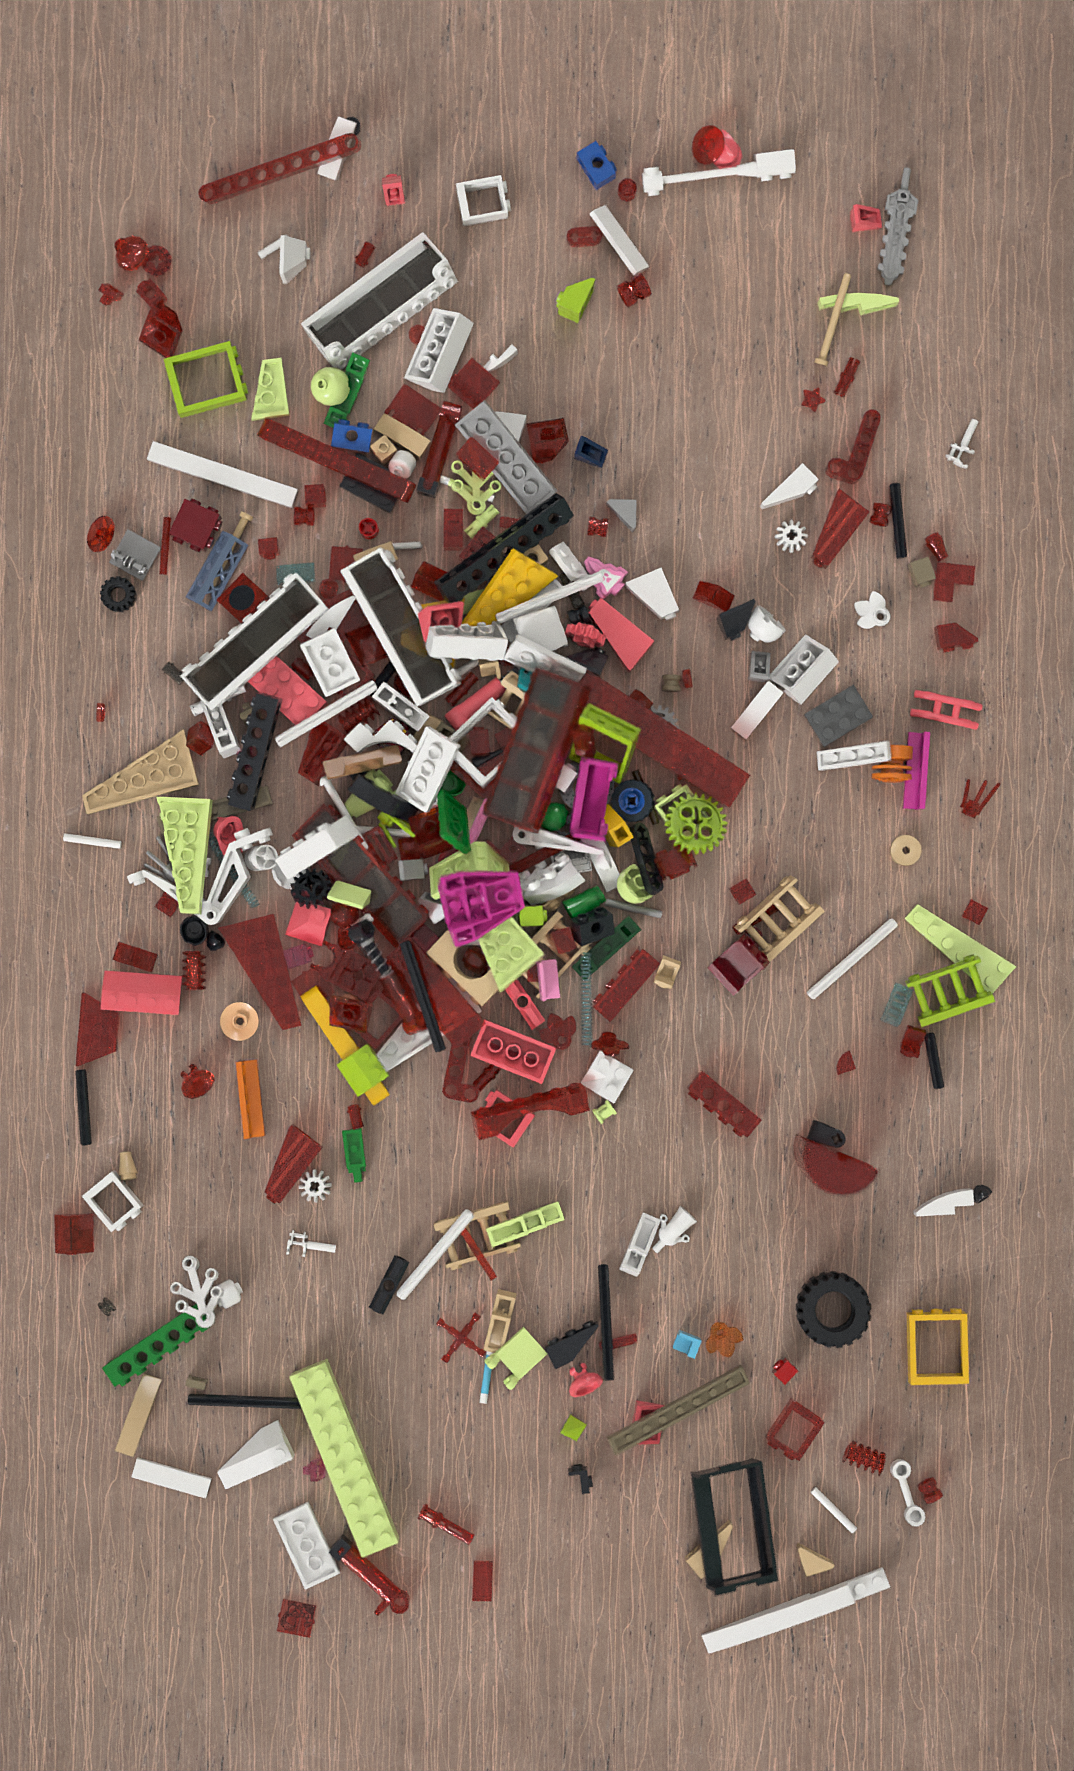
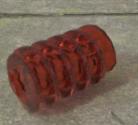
[338,697,381,734]
[182,951,206,990]
[842,1440,886,1476]

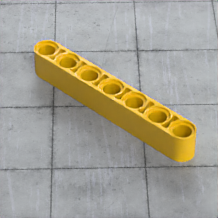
[300,985,390,1106]

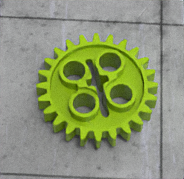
[664,792,728,855]

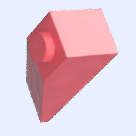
[382,174,405,206]

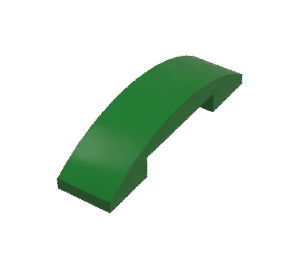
[323,352,370,428]

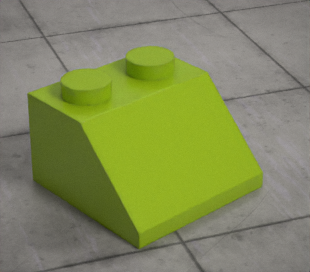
[556,278,595,324]
[337,1043,390,1097]

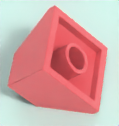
[285,902,334,946]

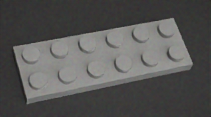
[455,400,557,514]

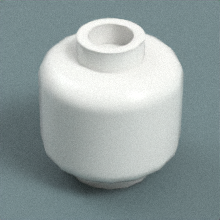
[388,450,416,479]
[215,1280,243,1309]

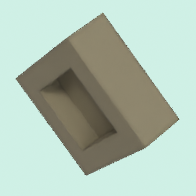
[185,1375,208,1390]

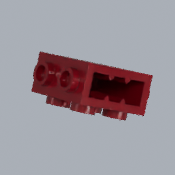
[169,498,223,553]

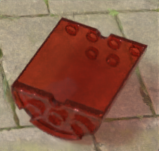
[794,1134,880,1196]

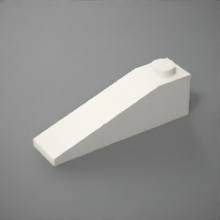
[217,1420,295,1489]

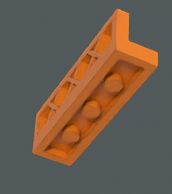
[236,1059,265,1139]

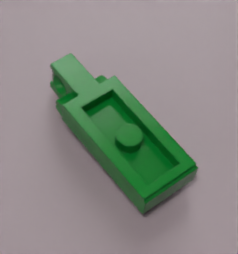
[342,1128,366,1183]

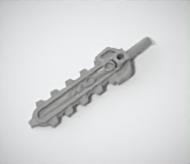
[877,168,918,286]

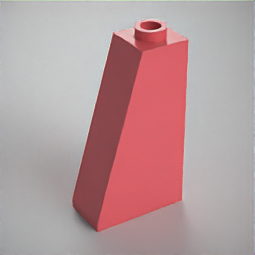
[588,598,654,673]

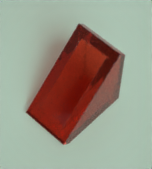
[692,581,735,612]

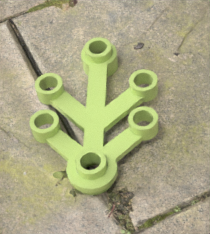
[451,444,501,515]

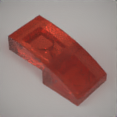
[112,942,158,972]

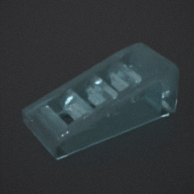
[880,983,913,1027]

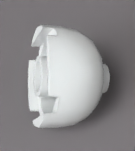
[748,605,786,642]

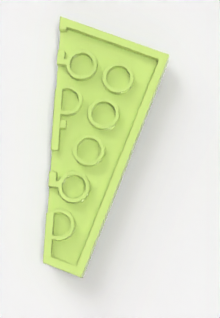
[156,797,213,915]

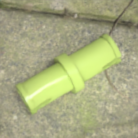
[464,504,499,539]

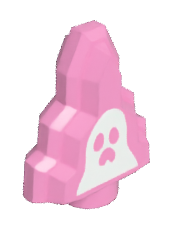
[584,557,628,600]

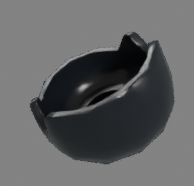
[180,916,209,946]

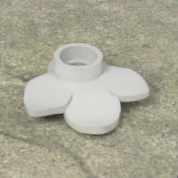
[854,591,890,629]

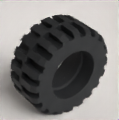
[795,1271,872,1348]

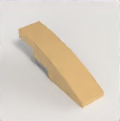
[115,1373,162,1457]

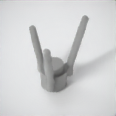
[144,836,175,883]

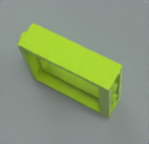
[163,341,249,418]
[569,704,641,784]

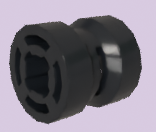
[567,605,591,625]

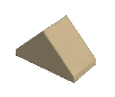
[796,1543,834,1577]

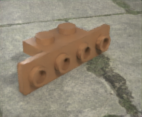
[323,745,402,780]

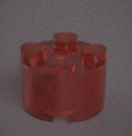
[654,844,698,882]

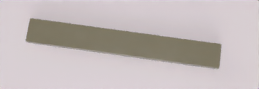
[607,1365,750,1456]

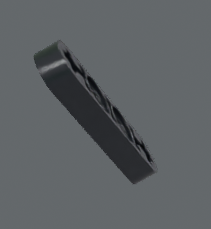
[629,822,664,895]

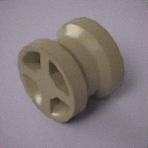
[662,675,681,692]

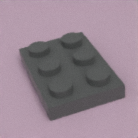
[804,685,873,747]

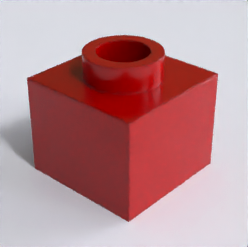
[772,1358,798,1385]

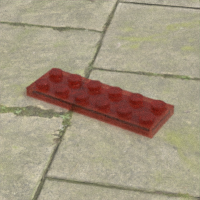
[384,936,486,1049]

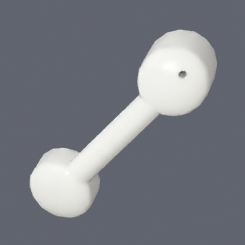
[890,1459,925,1526]

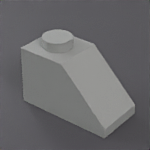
[399,859,428,881]

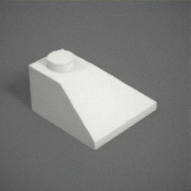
[279,235,310,284]

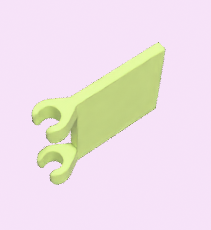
[485,1327,547,1390]

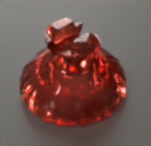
[114,236,149,271]
[180,1064,215,1099]

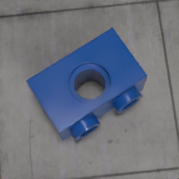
[576,141,617,190]
[331,419,372,452]

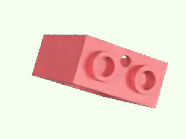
[474,1089,535,1148]

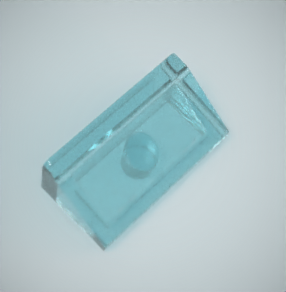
[276,563,316,585]

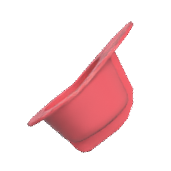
[702,129,742,169]
[213,816,243,855]

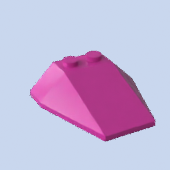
[438,871,525,947]

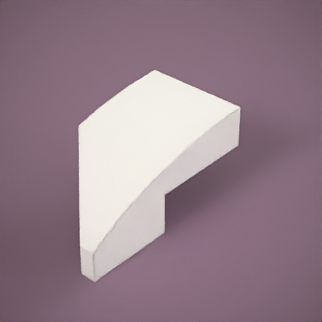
[482,345,517,373]

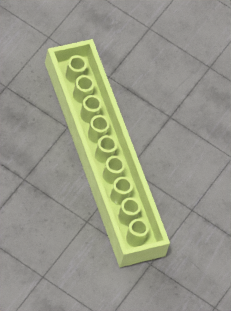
[290,1359,399,1558]

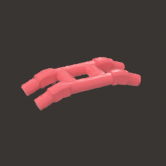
[910,690,982,730]

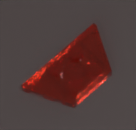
[76,992,120,1066]

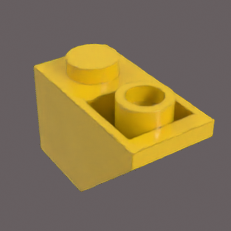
[604,804,634,847]

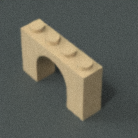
[427,930,499,1006]

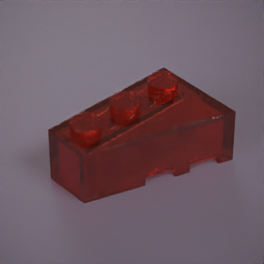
[298,721,348,787]

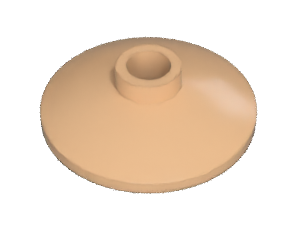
[220,1002,259,1041]

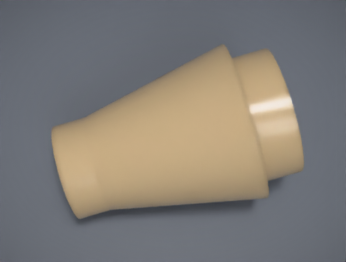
[119,1152,138,1181]

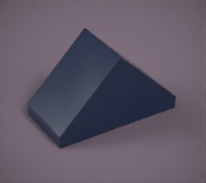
[574,436,608,468]

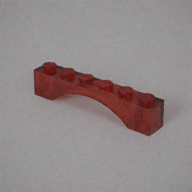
[471,1083,590,1140]

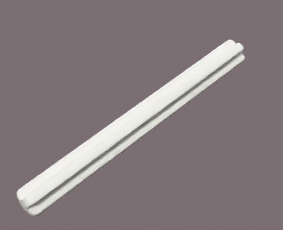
[496,572,604,624]
[275,680,377,747]
[807,918,898,999]
[397,1209,474,1300]

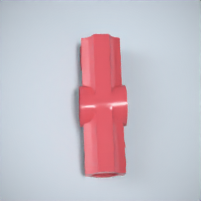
[505,979,546,1030]

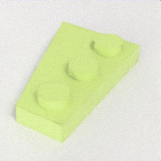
[251,358,290,421]

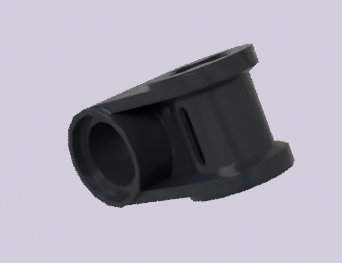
[807,1120,846,1148]

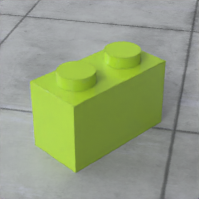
[520,906,547,927]

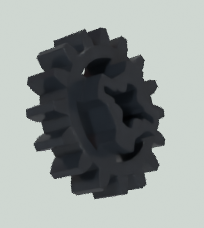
[290,868,333,909]

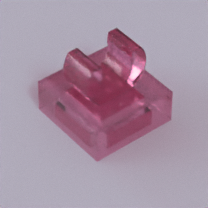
[303,1458,325,1482]

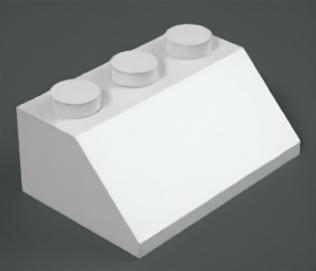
[769,634,839,704]

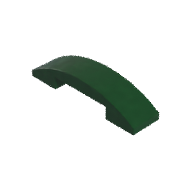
[572,916,642,981]

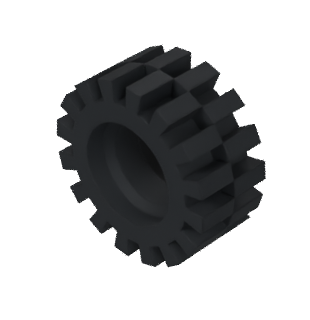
[100,576,137,613]

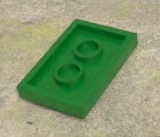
[437,789,471,854]

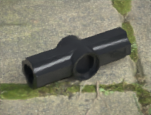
[369,1255,410,1315]

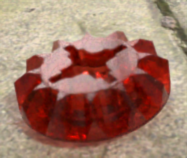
[141,245,172,277]

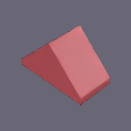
[850,204,882,232]

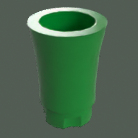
[562,885,606,918]

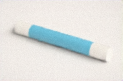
[480,1351,494,1404]

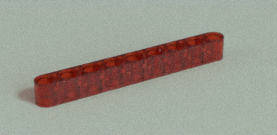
[198,133,362,204]
[257,418,417,503]

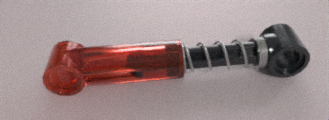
[348,919,427,1035]

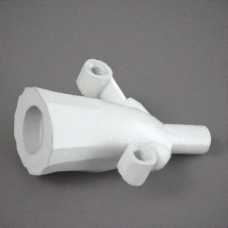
[652,1206,697,1253]

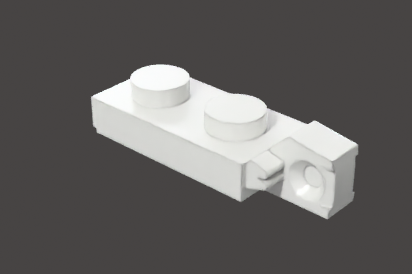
[549,541,591,591]

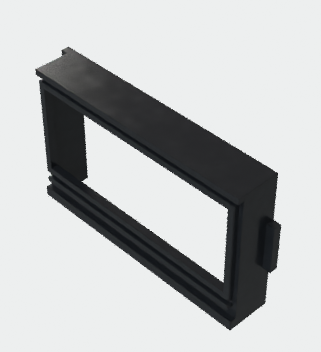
[690,1458,778,1596]

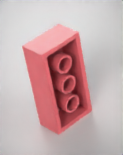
[248,656,328,725]

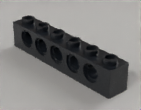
[227,693,283,811]

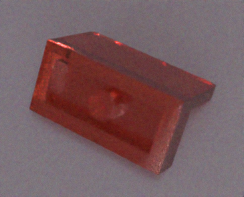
[455,437,499,481]
[411,561,447,601]

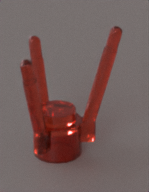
[960,779,1000,819]

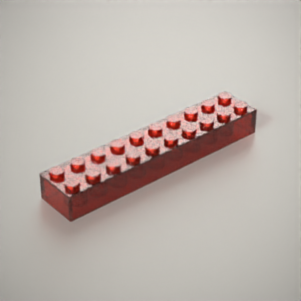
[567,670,750,808]

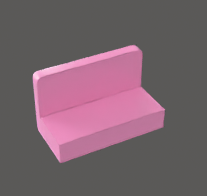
[537,959,560,1001]

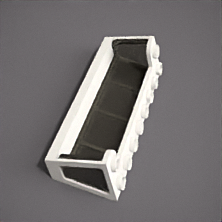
[301,232,458,370]
[341,547,462,706]
[181,573,328,712]

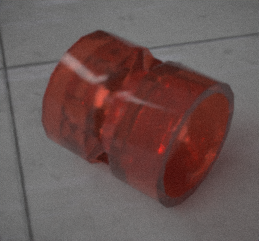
[617,273,652,308]

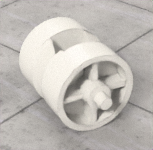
[244,845,278,871]

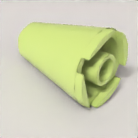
[345,769,398,817]

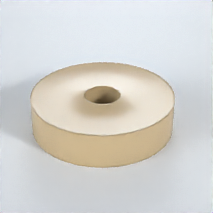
[890,835,921,866]

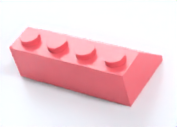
[101,971,182,1015]
[470,1019,556,1084]

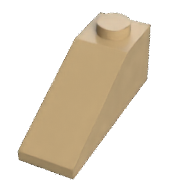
[685,1520,733,1579]

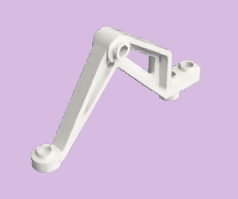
[513,730,612,871]
[127,828,273,925]

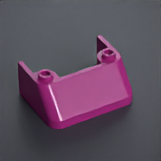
[569,756,618,841]

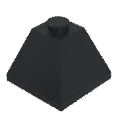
[716,599,755,641]
[565,648,608,679]

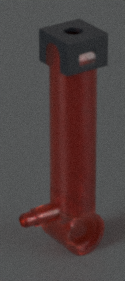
[416,401,463,498]
[328,1534,410,1616]

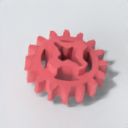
[565,622,606,649]

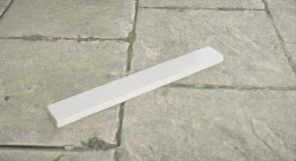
[147,441,298,508]

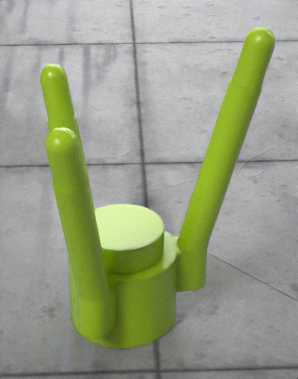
[377,812,419,848]

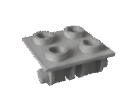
[109,529,161,581]

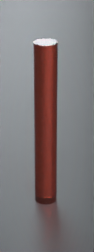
[159,517,171,575]
[461,1228,497,1281]

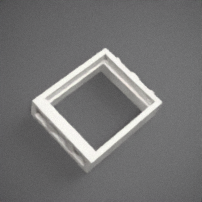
[449,697,533,789]

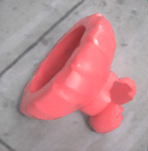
[569,1363,603,1397]

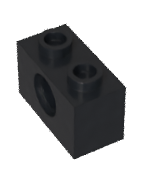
[570,907,615,946]

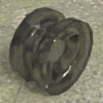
[97,1297,116,1317]

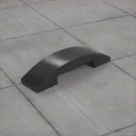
[348,774,419,821]

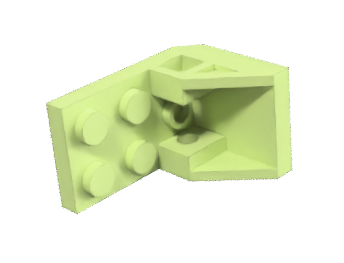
[429,842,510,900]

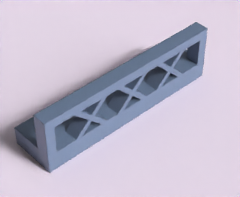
[186,531,248,612]

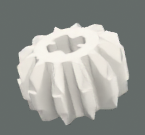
[775,520,808,553]
[299,1169,332,1203]

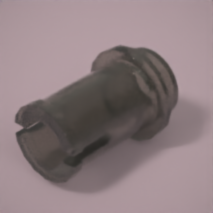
[162,662,184,685]

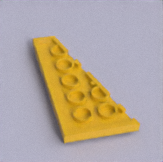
[462,548,558,626]

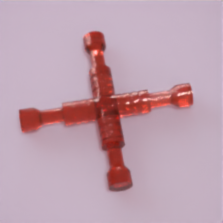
[436,1312,487,1363]

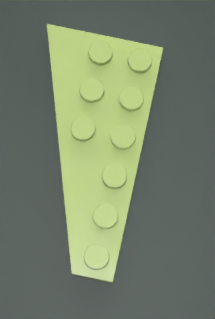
[478,917,544,993]

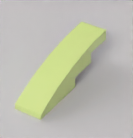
[818,293,899,315]
[486,1201,565,1247]

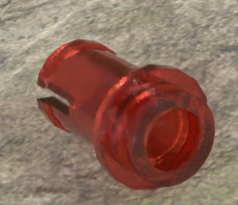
[354,241,376,268]
[291,657,314,681]
[346,1104,364,1129]

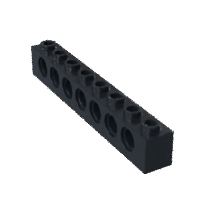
[434,493,574,603]

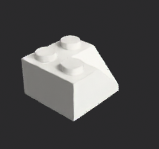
[581,1050,633,1103]

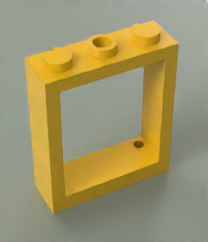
[906,1308,969,1385]

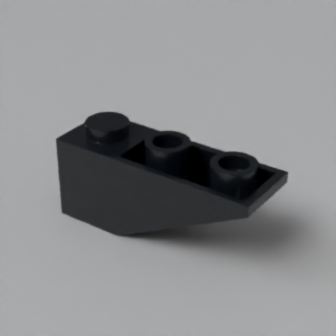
[545,1320,599,1369]

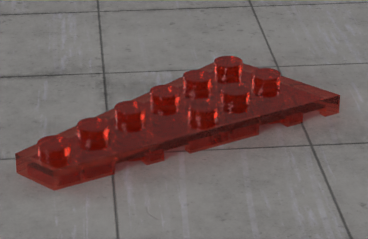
[218,914,302,1030]

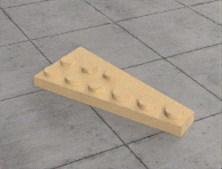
[82,729,199,815]

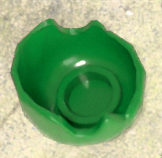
[439,769,466,797]
[540,802,569,832]

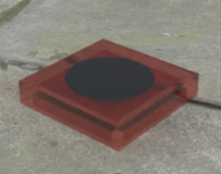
[217,573,270,624]

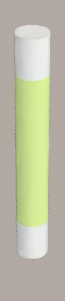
[439,475,495,502]

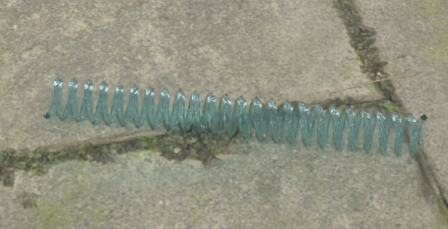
[208,830,260,908]
[580,952,593,1048]

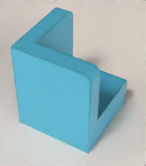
[673,1330,702,1359]

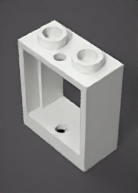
[456,175,511,226]
[82,1170,144,1232]

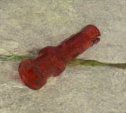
[417,1503,474,1546]

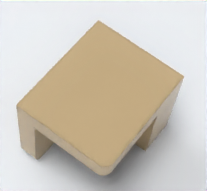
[478,659,501,679]

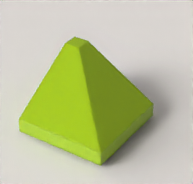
[560,1414,587,1441]

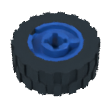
[611,780,655,822]

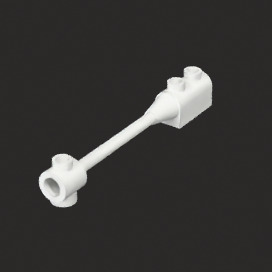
[642,149,796,196]

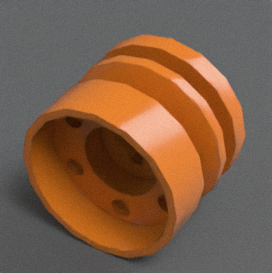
[871,745,913,783]

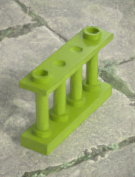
[905,955,995,1027]

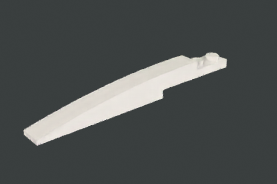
[702,1567,890,1653]

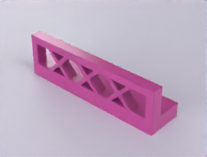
[903,732,930,810]

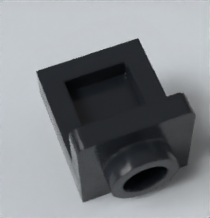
[568,1464,593,1494]

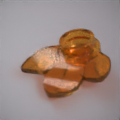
[706,1322,744,1357]

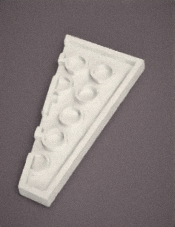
[376,973,482,1071]

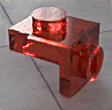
[900,1025,926,1058]

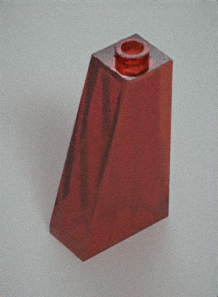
[811,489,870,569]
[264,1124,323,1204]

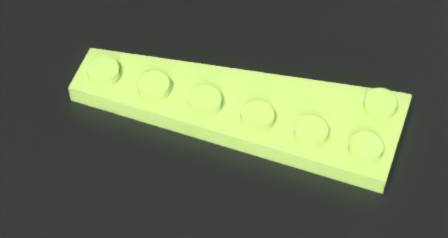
[904,904,1016,994]

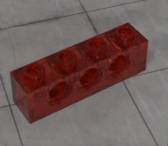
[687,1070,762,1138]

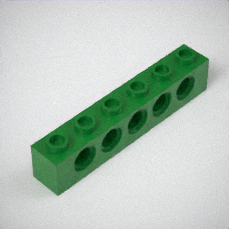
[102,1303,211,1387]

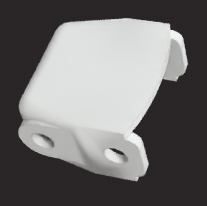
[512,606,568,651]

